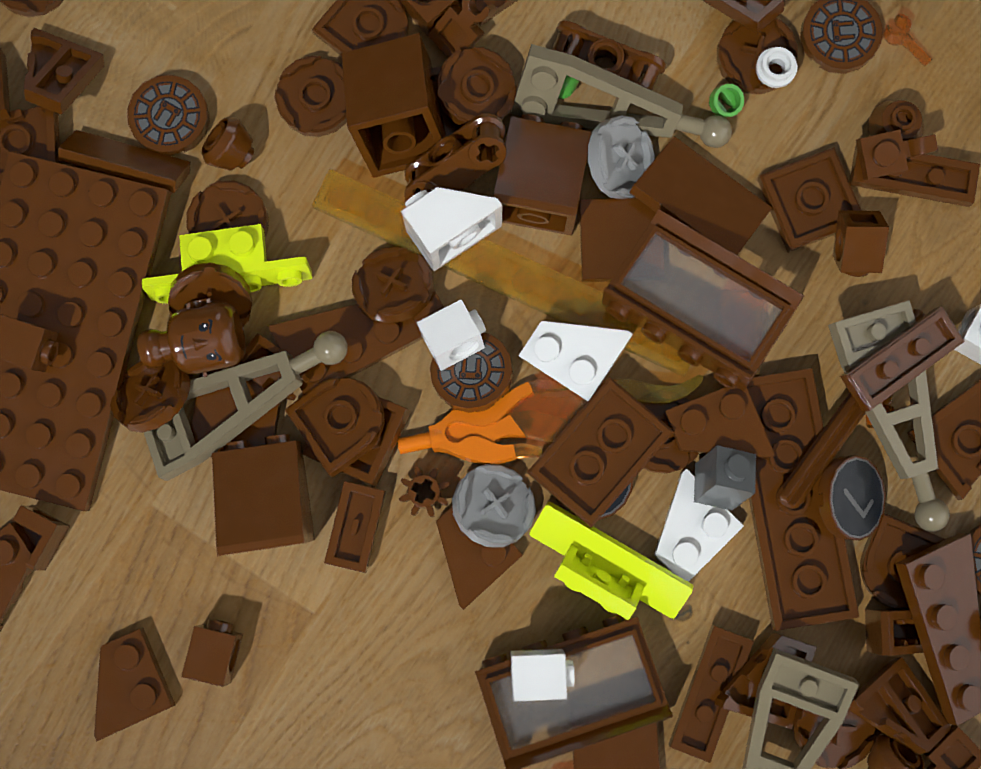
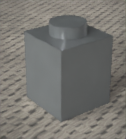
[694,445,756,510]

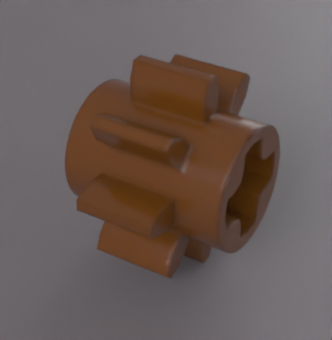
[399,466,450,518]

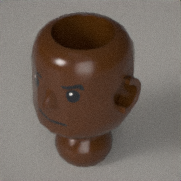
[137,298,246,377]

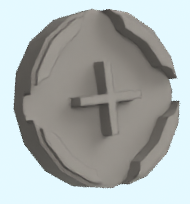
[588,115,654,199]
[452,464,536,547]

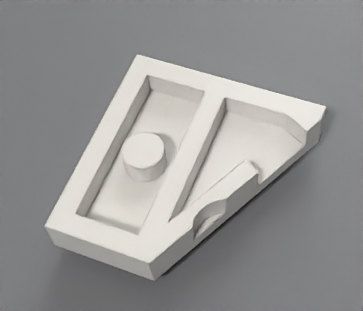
[519,321,633,401]
[654,469,744,582]

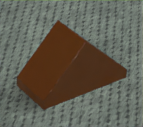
[865,609,923,656]

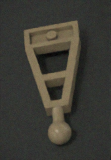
[510,44,732,148]
[828,300,950,532]
[144,331,348,481]
[742,648,859,769]

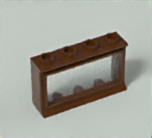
[602,209,804,391]
[475,615,674,769]

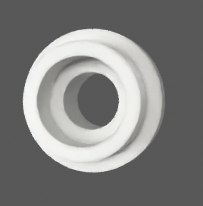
[756,47,797,88]

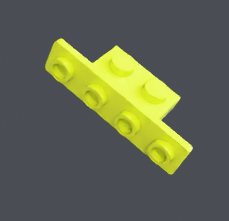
[142,224,312,304]
[530,502,694,620]

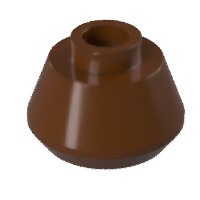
[868,100,924,141]
[201,117,255,171]
[867,733,925,769]

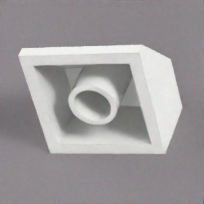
[401,187,502,271]

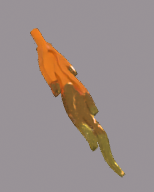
[397,375,703,465]

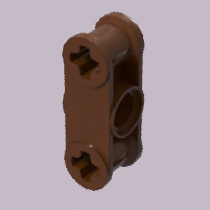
[552,21,667,90]
[404,113,507,202]

